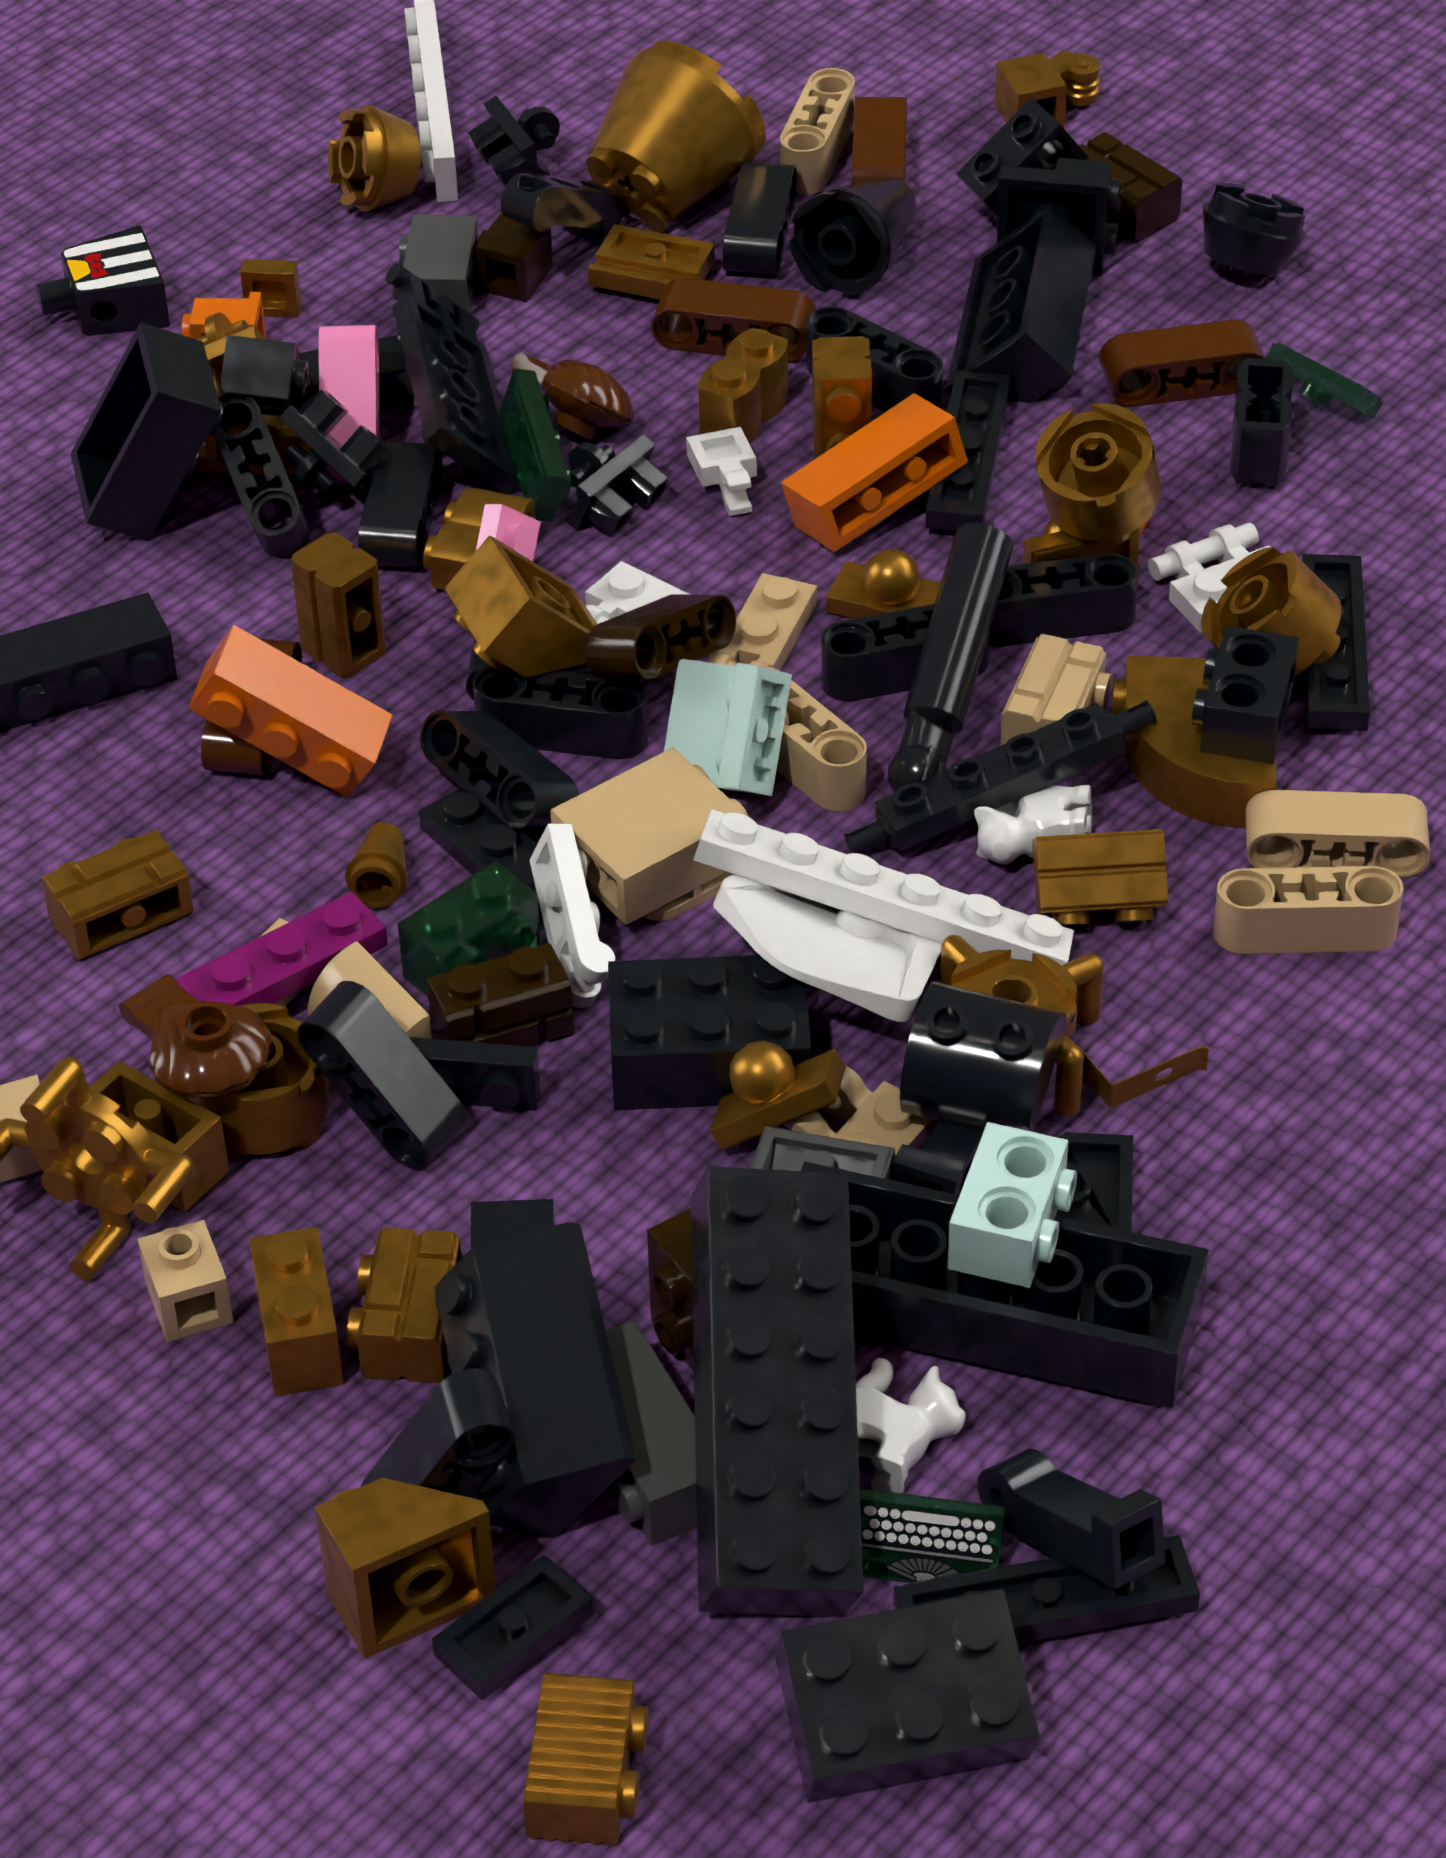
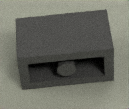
[392,214,479,313]

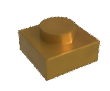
[240,259,302,318]

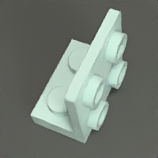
[664,659,792,796]

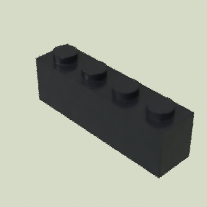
[0,593,178,732]

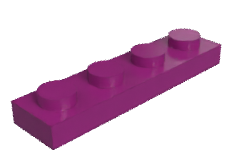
[175,891,388,1006]

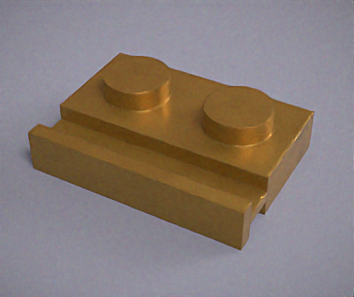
[587,224,715,299]

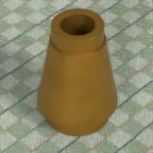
[345,822,407,908]

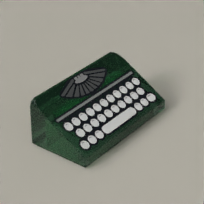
[860,1489,1005,1583]

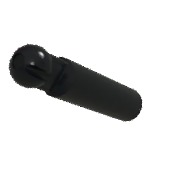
[888,523,1013,793]

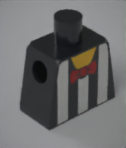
[36,225,170,336]

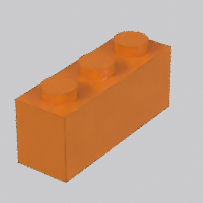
[780,393,968,552]
[188,625,393,798]

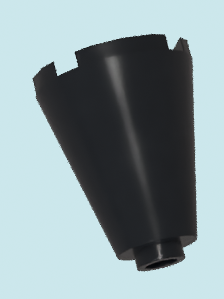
[790,177,916,296]

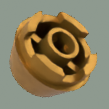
[328,105,421,211]

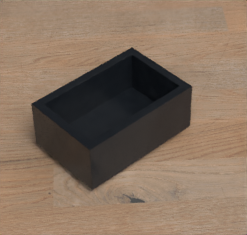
[70,322,223,541]
[608,955,811,1111]
[775,1589,1040,1803]

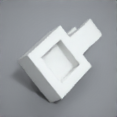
[686,427,757,516]

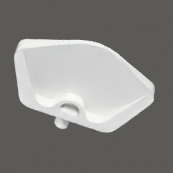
[713,875,942,1022]

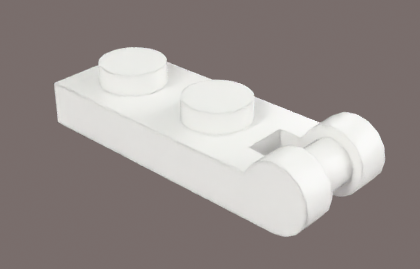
[530,824,615,1008]

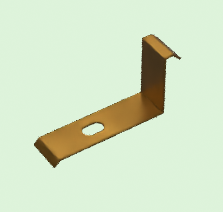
[1078,1046,1209,1109]

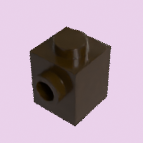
[475,212,553,303]

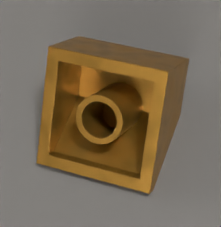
[444,535,597,678]
[315,1478,496,1659]

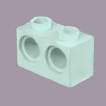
[948,1122,1077,1288]

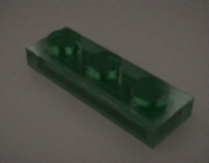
[499,368,571,522]

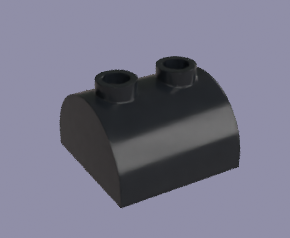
[899,982,1067,1132]

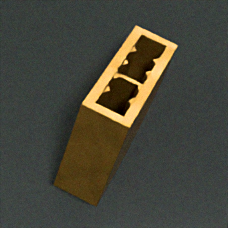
[1112,655,1276,829]

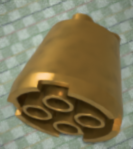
[586,40,766,232]

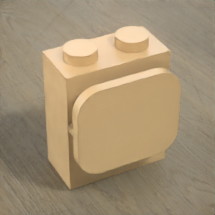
[551,747,748,925]

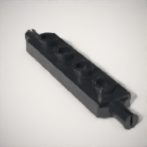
[843,700,1157,854]

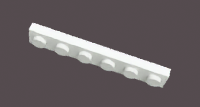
[404,0,458,202]
[693,809,1074,965]

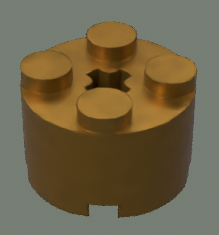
[1036,403,1162,546]
[1201,547,1341,676]
[195,1003,330,1158]

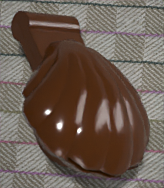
[511,353,634,440]
[119,974,272,1099]

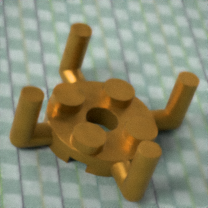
[940,935,1104,1116]
[0,1057,194,1281]

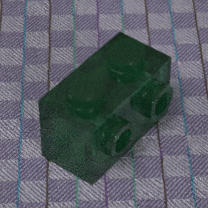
[397,861,541,997]

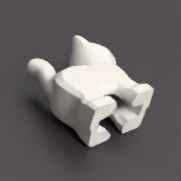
[974,784,1092,865]
[856,1358,966,1499]

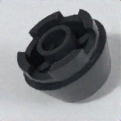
[1203,183,1306,277]

